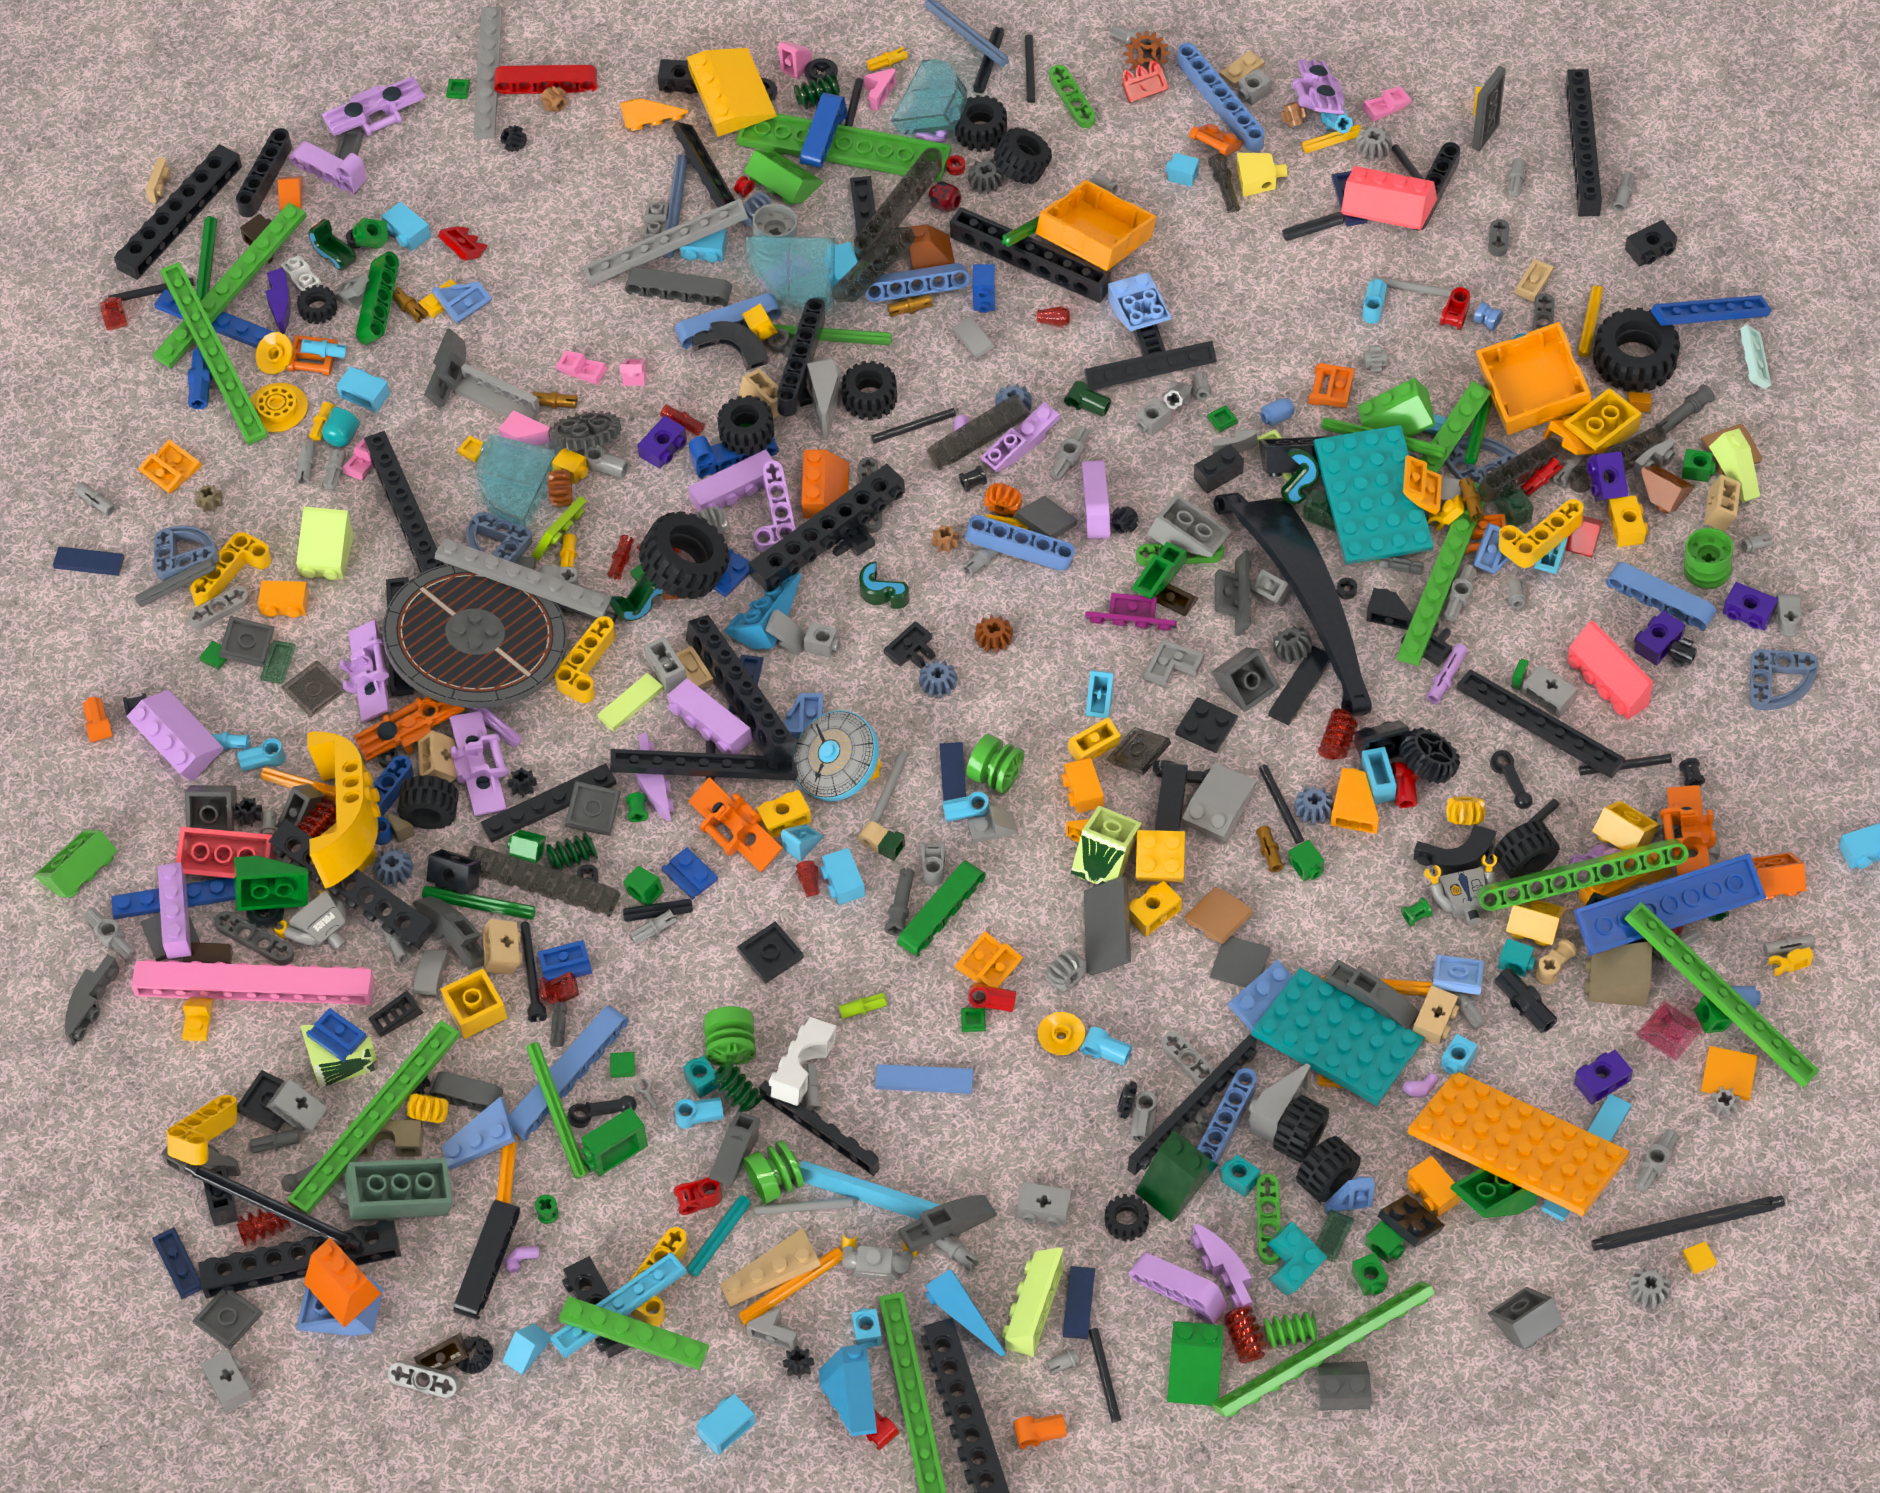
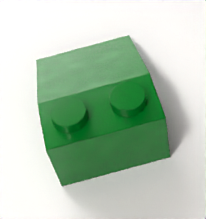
[234,856,308,911]
[1450,1169,1538,1218]
[1167,1321,1224,1406]

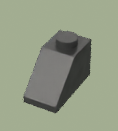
[276,784,326,830]

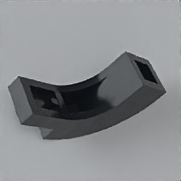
[691,321,768,370]
[1413,824,1497,876]

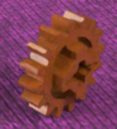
[1123,31,1170,73]

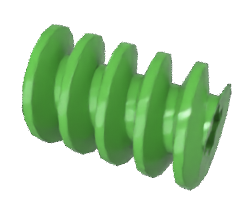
[1263,1311,1317,1349]

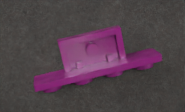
[1085,593,1177,631]

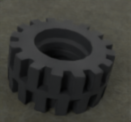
[297,285,338,324]
[1104,1194,1149,1241]

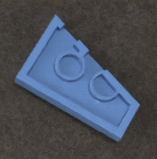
[1227,960,1293,1032]
[441,1096,516,1169]

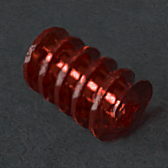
[1318,708,1358,760]
[297,798,336,838]
[236,1201,291,1247]
[1224,1306,1267,1364]

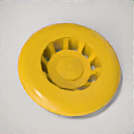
[250,383,308,432]

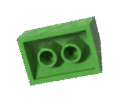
[744,150,824,205]
[1358,377,1435,438]
[33,829,117,898]

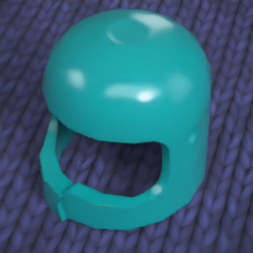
[322,407,360,448]

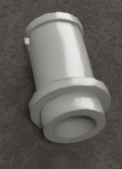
[1090,172,1118,194]
[1193,371,1211,400]
[1741,532,1772,553]
[1508,578,1527,608]
[260,810,277,835]
[1046,1349,1080,1375]

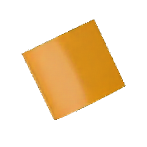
[1548,420,1608,455]
[137,439,202,494]
[1403,455,1442,515]
[954,931,1023,988]

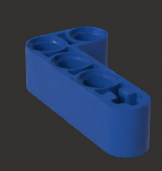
[800,92,847,168]
[689,436,779,479]
[373,755,414,845]

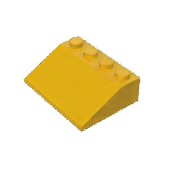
[687,48,777,137]

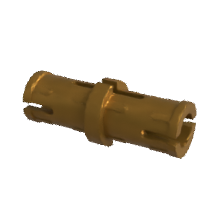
[392,287,427,323]
[887,293,933,317]
[532,391,578,409]
[1459,477,1485,522]
[1256,826,1284,873]

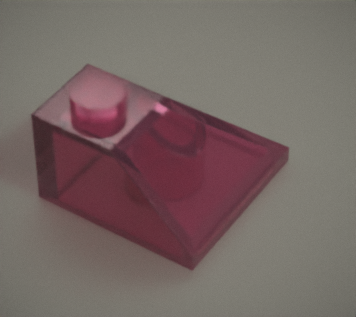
[1636,1001,1703,1061]

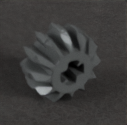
[968,158,1004,194]
[1273,626,1312,664]

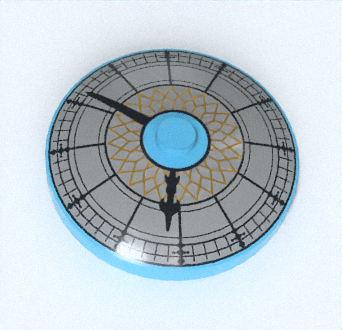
[793,710,879,802]

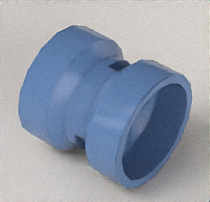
[1473,302,1503,331]

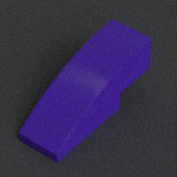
[265,267,291,334]

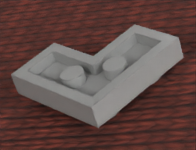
[1144,639,1204,687]

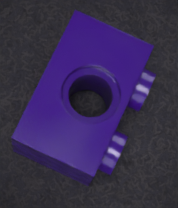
[637,415,687,469]
[1587,451,1629,502]
[1723,582,1778,631]
[1634,610,1686,666]
[1574,1049,1633,1105]

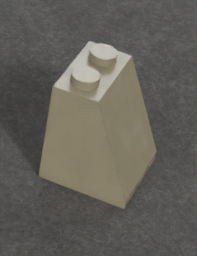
[1584,942,1652,1007]

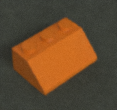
[801,449,849,519]
[1752,852,1807,899]
[304,1237,382,1328]

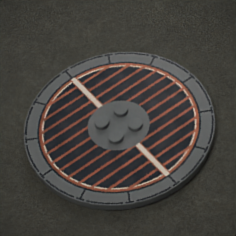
[383,564,567,708]

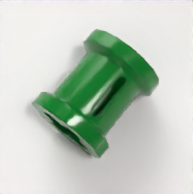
[626,792,648,822]
[1401,897,1433,927]
[535,1194,559,1224]

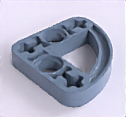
[1445,436,1522,487]
[467,512,532,563]
[154,526,219,581]
[1749,649,1818,710]

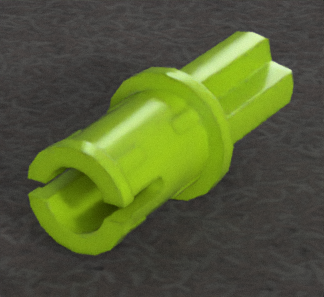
[838,993,887,1020]

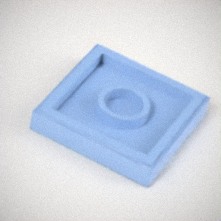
[1432,955,1484,995]

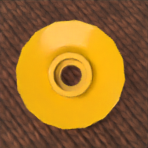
[255,332,293,375]
[1037,1012,1085,1055]

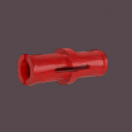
[1520,457,1563,497]

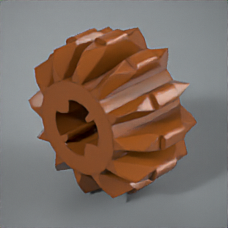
[547,469,573,507]
[974,614,1013,654]

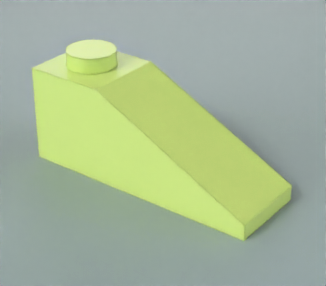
[1709,428,1760,503]

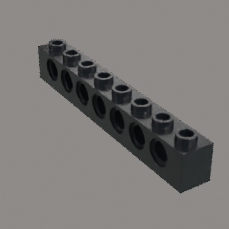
[1565,69,1602,217]
[114,144,242,280]
[950,207,1111,303]
[364,430,444,573]
[748,463,905,592]
[686,615,795,765]
[268,819,437,950]
[198,1220,401,1298]
[921,1318,1010,1493]

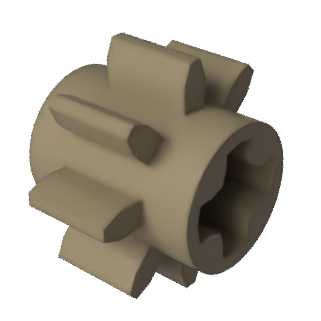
[195,485,223,512]

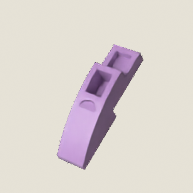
[980,402,1061,472]
[635,733,674,821]
[1191,1224,1252,1315]

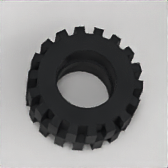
[954,95,1007,152]
[993,127,1052,184]
[841,361,897,421]
[717,395,775,456]
[397,775,459,829]
[1494,820,1560,879]
[1273,1095,1329,1163]
[1296,1136,1361,1203]

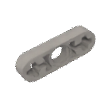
[188,586,250,629]
[1162,1032,1215,1086]
[388,1360,460,1398]

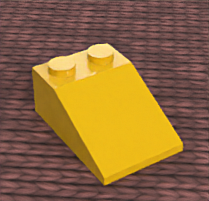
[1563,388,1642,451]

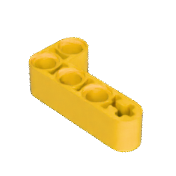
[1498,499,1584,568]
[190,532,272,607]
[554,616,616,703]
[167,1095,238,1165]
[629,1227,688,1326]

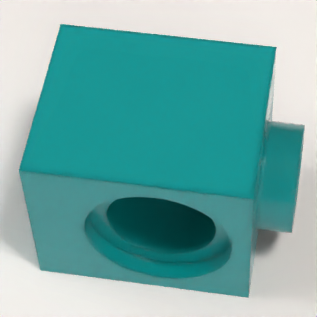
[1498,938,1537,977]
[683,1055,720,1099]
[1221,1154,1261,1198]

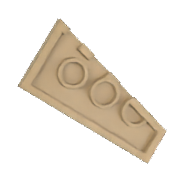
[720,1228,821,1307]

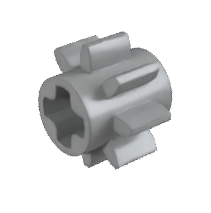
[1363,345,1388,372]
[1709,1086,1740,1118]

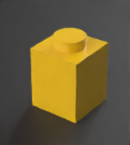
[742,303,778,342]
[551,448,588,485]

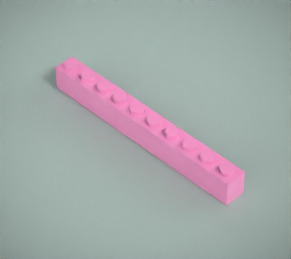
[131,959,374,1005]

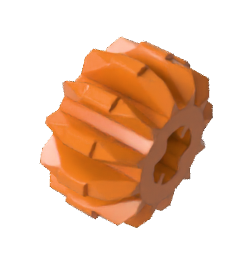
[984,482,1022,517]

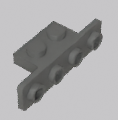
[1215,550,1251,636]

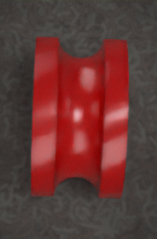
[946,155,965,176]
[734,176,754,197]

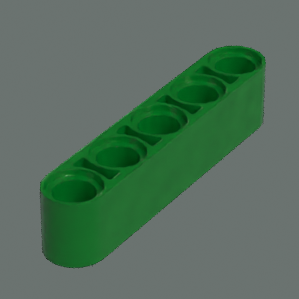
[356,251,399,345]
[897,861,986,957]

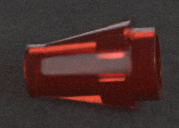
[1037,306,1070,328]
[795,860,820,897]

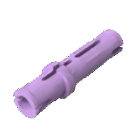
[1426,644,1468,704]

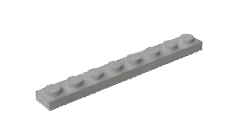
[473,7,503,139]
[583,198,748,286]
[435,538,611,618]

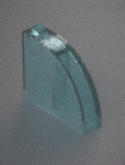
[891,59,967,135]
[746,235,835,313]
[477,434,557,527]

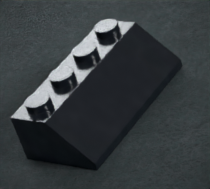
[1259,435,1338,477]

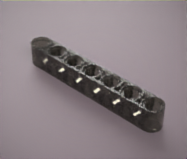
[854,148,942,263]
[467,846,621,917]

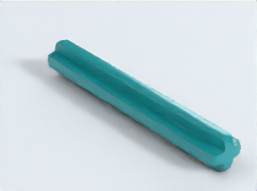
[686,1195,751,1277]

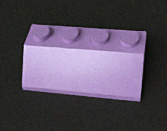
[126,690,224,781]

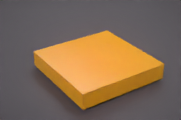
[1701,1046,1758,1101]

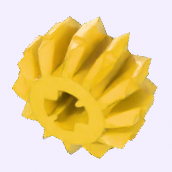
[1446,795,1486,826]
[407,1093,449,1123]

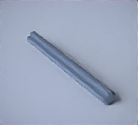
[925,0,1009,67]
[662,154,688,258]

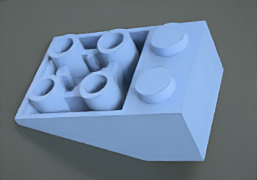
[1108,272,1171,331]

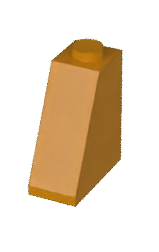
[1331,767,1379,834]

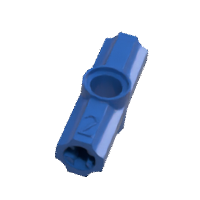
[188,347,213,409]

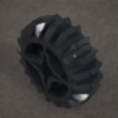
[1398,727,1460,784]

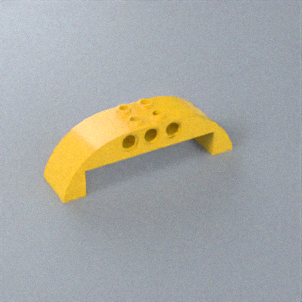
[307,731,381,888]

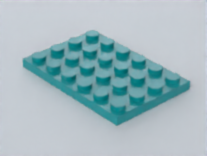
[1313,425,1434,565]
[1251,967,1425,1106]

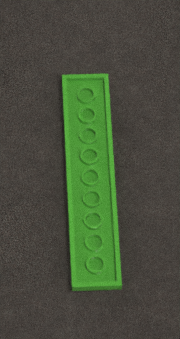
[736,113,952,182]

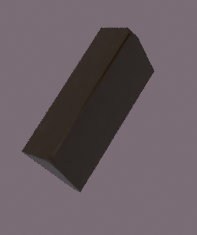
[1156,584,1199,617]
[183,942,233,964]
[414,1332,469,1380]

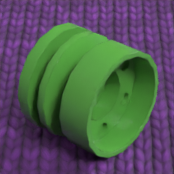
[1684,528,1734,589]
[966,734,1025,794]
[703,1006,756,1066]
[743,1140,804,1205]

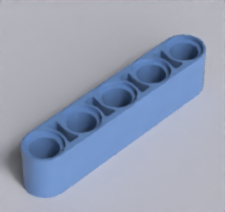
[863,263,970,302]
[675,293,782,349]
[965,515,1075,571]
[1606,562,1716,631]
[1197,1068,1257,1175]

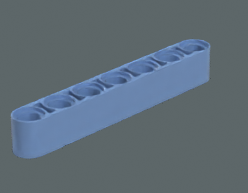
[1178,43,1264,152]
[509,1005,629,1140]

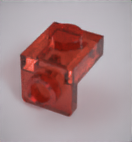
[100,297,128,331]
[539,971,579,1005]

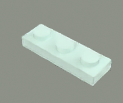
[1740,325,1771,388]

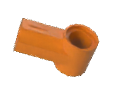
[82,696,113,743]
[1013,1414,1067,1449]

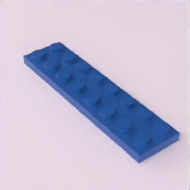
[1573,853,1766,956]

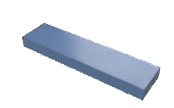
[875,1064,974,1094]

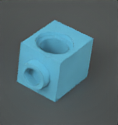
[1441,1034,1478,1075]
[852,1308,882,1348]

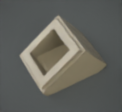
[386,813,415,842]

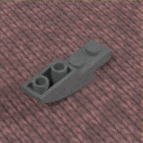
[424,328,466,408]
[412,896,485,970]
[65,954,120,1046]
[1325,959,1420,1029]
[899,1195,997,1253]

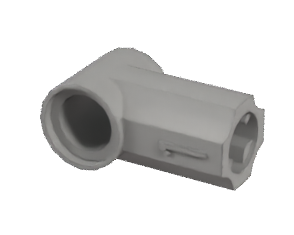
[1164,381,1194,409]
[584,445,630,479]
[1130,1091,1157,1143]

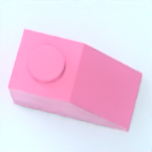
[778,42,812,79]
[499,410,551,449]

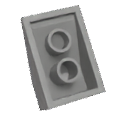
[807,358,842,440]
[1147,493,1232,557]
[1182,763,1257,843]
[1248,1063,1311,1143]

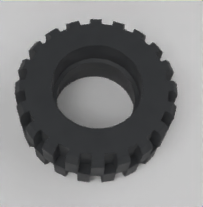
[1593,307,1680,392]
[639,511,730,599]

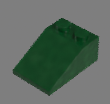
[1135,1130,1218,1222]

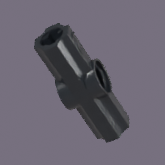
[1495,968,1557,1033]

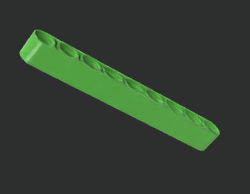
[1477,839,1688,911]

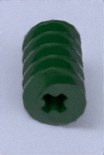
[794,73,840,109]
[546,832,598,873]
[712,1060,764,1113]

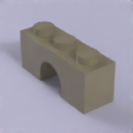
[348,1118,424,1157]

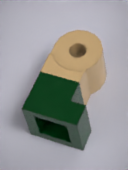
[858,821,905,861]

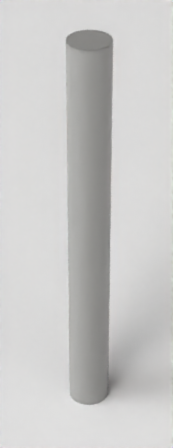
[1370,276,1453,297]
[870,750,908,824]
[755,1198,854,1215]

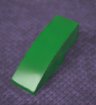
[1131,542,1187,600]

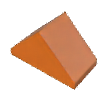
[277,176,303,211]

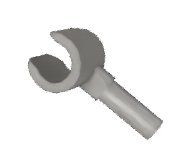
[633,1079,659,1110]

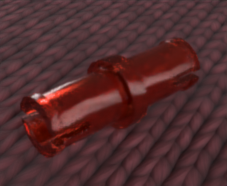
[660,404,705,436]
[607,535,634,580]

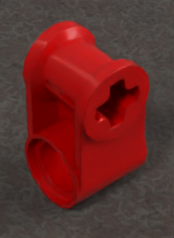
[1440,287,1470,331]
[673,1177,723,1215]

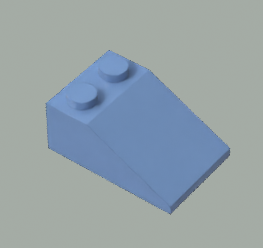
[296,1275,383,1336]

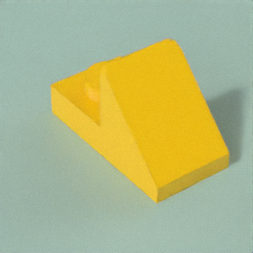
[182,997,214,1041]

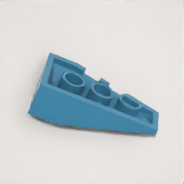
[724,573,801,650]
[925,1269,1007,1357]
[819,1344,877,1436]

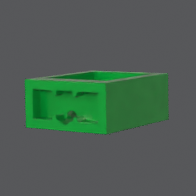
[581,1107,648,1177]

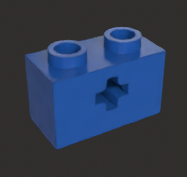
[972,264,995,313]

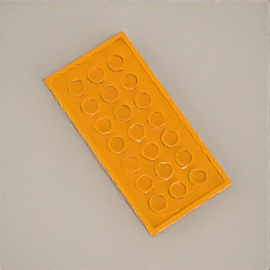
[1408,1072,1630,1216]

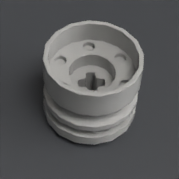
[753,203,798,261]

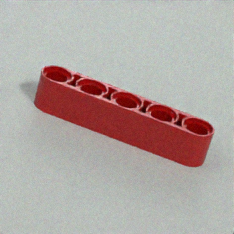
[494,65,597,94]

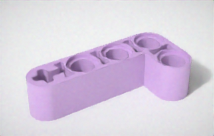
[289,141,367,195]
[754,460,796,552]
[1082,460,1110,539]
[1129,1252,1227,1324]

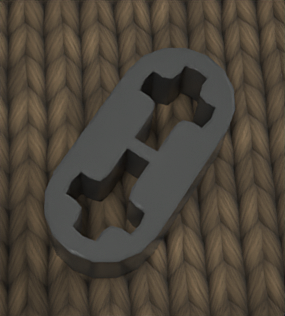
[1488,219,1510,257]

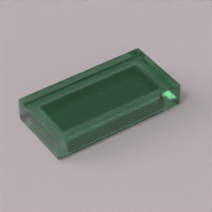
[260,640,296,684]
[1315,1210,1354,1263]

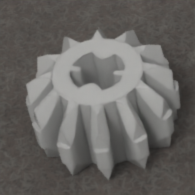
[1356,124,1392,161]
[694,506,729,535]
[1046,950,1087,991]
[1628,1265,1671,1310]

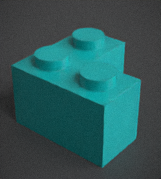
[1267,1221,1327,1296]

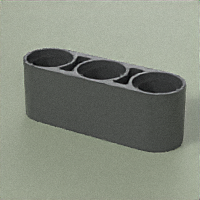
[429,1071,503,1112]

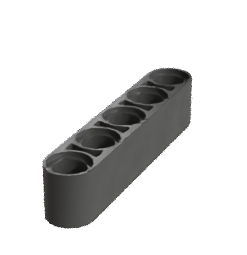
[625,267,733,307]

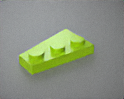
[531,495,587,561]

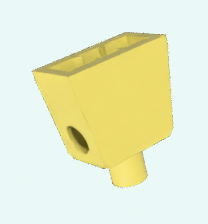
[1237,153,1287,197]

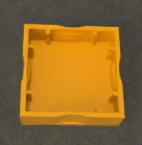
[1035,179,1157,271]
[1476,322,1591,436]

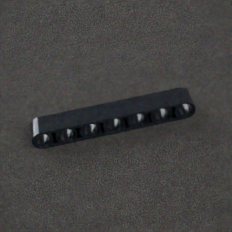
[777,298,825,417]

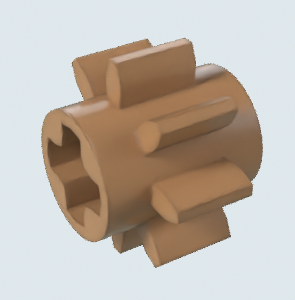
[541,86,567,112]
[1280,101,1308,127]
[932,525,959,553]

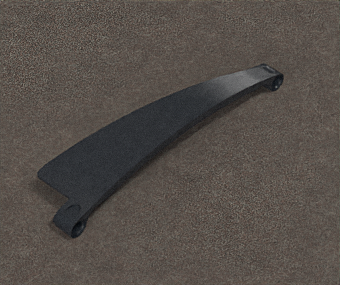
[1213,493,1372,718]

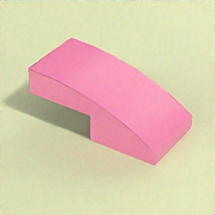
[1362,86,1412,121]
[556,350,607,385]
[343,436,372,480]

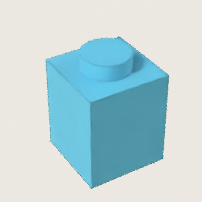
[1165,153,1199,187]

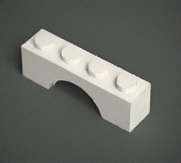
[769,1017,837,1106]

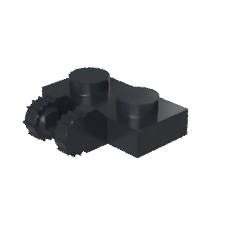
[832,516,875,557]
[884,621,936,669]
[1401,622,1452,667]

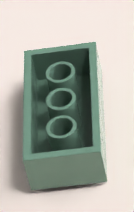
[345,1158,453,1220]

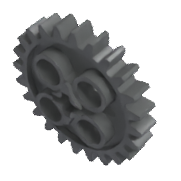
[549,411,622,451]

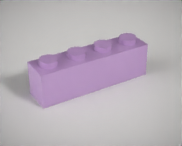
[688,450,776,512]
[667,678,753,754]
[157,862,192,959]

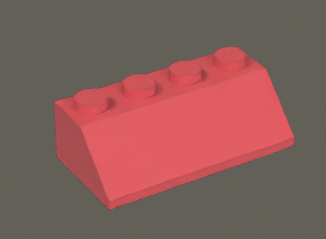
[1341,166,1437,230]
[1567,620,1653,720]
[176,827,276,879]

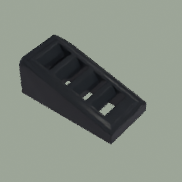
[1133,324,1166,356]
[368,990,424,1037]

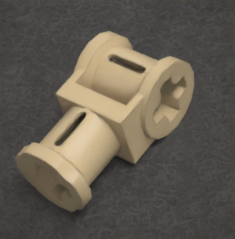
[1536,939,1577,985]

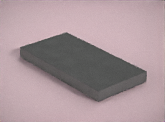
[1472,66,1506,151]
[1084,876,1131,975]

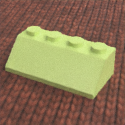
[1002,1247,1064,1357]

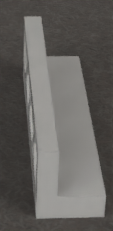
[455,363,540,420]

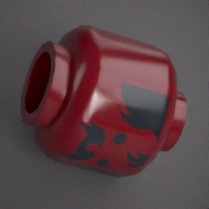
[928,181,962,212]

